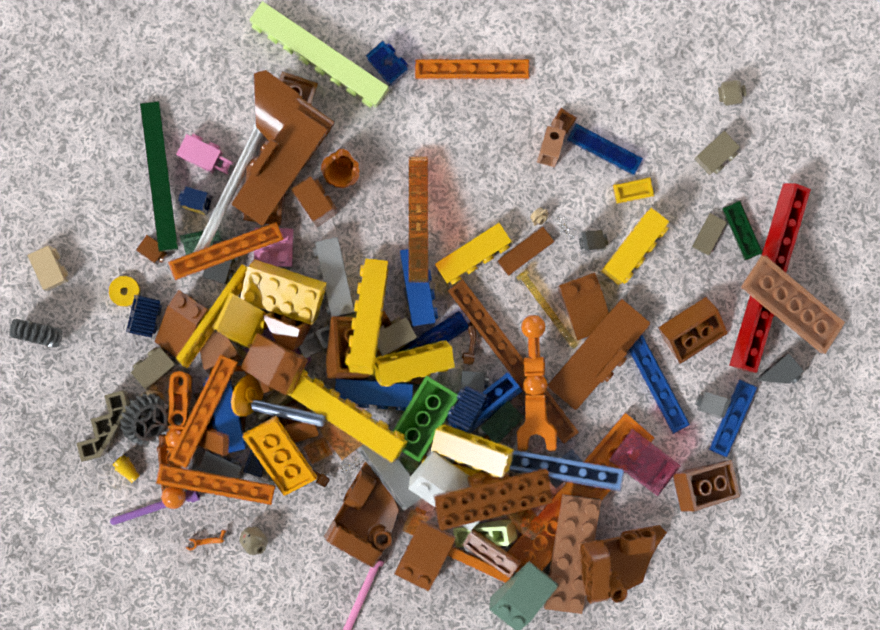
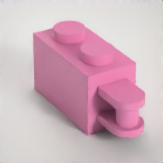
[176,134,233,175]

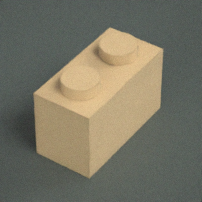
[27,245,68,291]

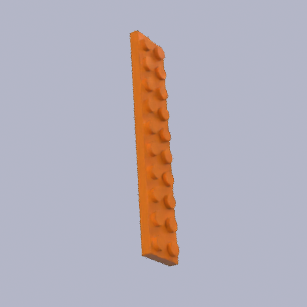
[507,413,655,573]

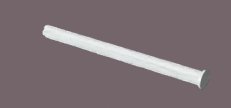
[194,124,263,252]

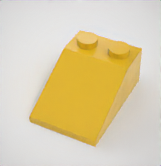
[213,293,268,349]

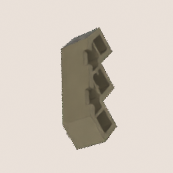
[76,390,131,462]

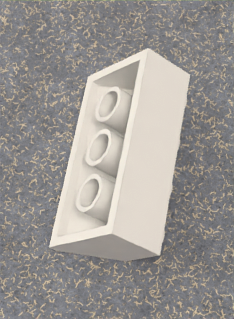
[409,451,479,531]

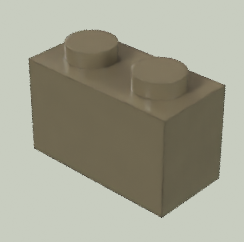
[694,130,740,175]
[377,316,417,356]
[131,347,177,390]

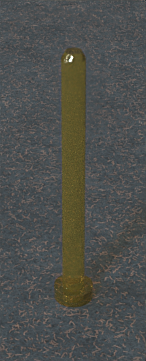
[516,269,578,349]

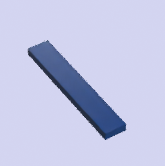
[628,335,690,434]

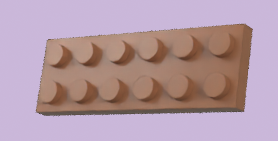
[741,255,845,354]
[543,494,601,614]

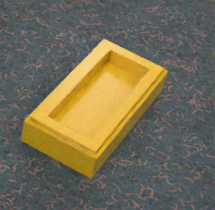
[613,178,654,204]

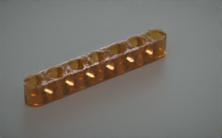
[409,156,428,283]

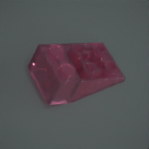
[609,429,681,497]

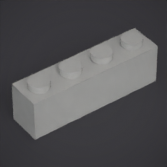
[313,237,355,317]
[357,444,421,511]

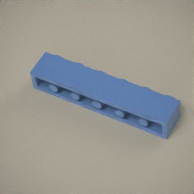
[509,450,625,491]

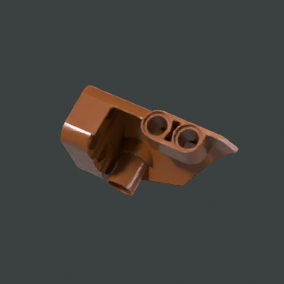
[254,70,335,169]
[324,462,399,568]
[580,525,667,604]

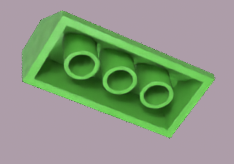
[393,376,458,462]

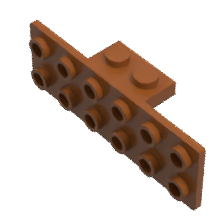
[231,108,327,225]
[548,299,650,410]
[434,468,552,531]

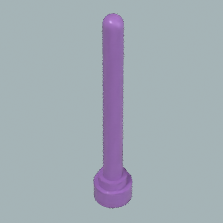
[110,490,200,525]

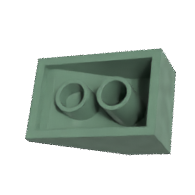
[489,561,558,630]

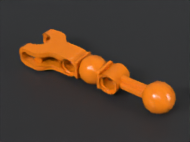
[517,315,557,452]
[161,371,193,509]

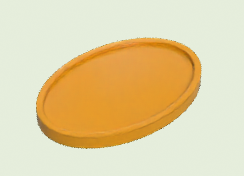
[231,374,264,416]

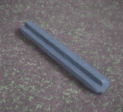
[251,400,325,426]

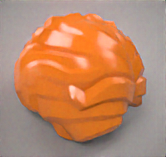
[321,149,360,189]

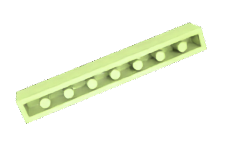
[249,1,389,108]

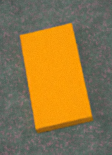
[242,416,317,496]

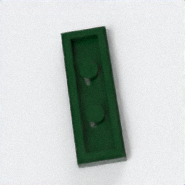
[722,201,762,261]

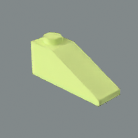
[453,520,517,547]

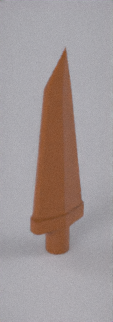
[157,434,169,491]

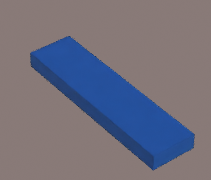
[708,380,757,457]

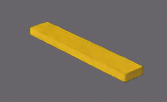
[176,264,247,368]

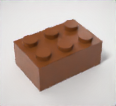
[291,176,337,228]

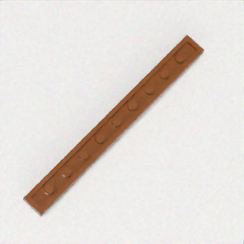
[448,279,579,444]

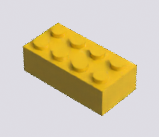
[600,208,670,285]
[240,259,327,325]

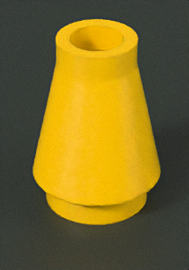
[112,454,140,483]

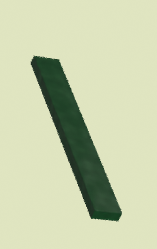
[140,101,178,252]

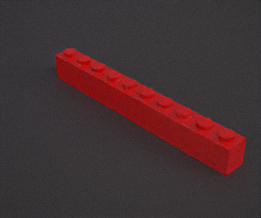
[729,183,811,373]

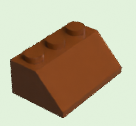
[658,297,728,364]

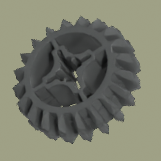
[9,319,63,348]
[119,393,170,445]

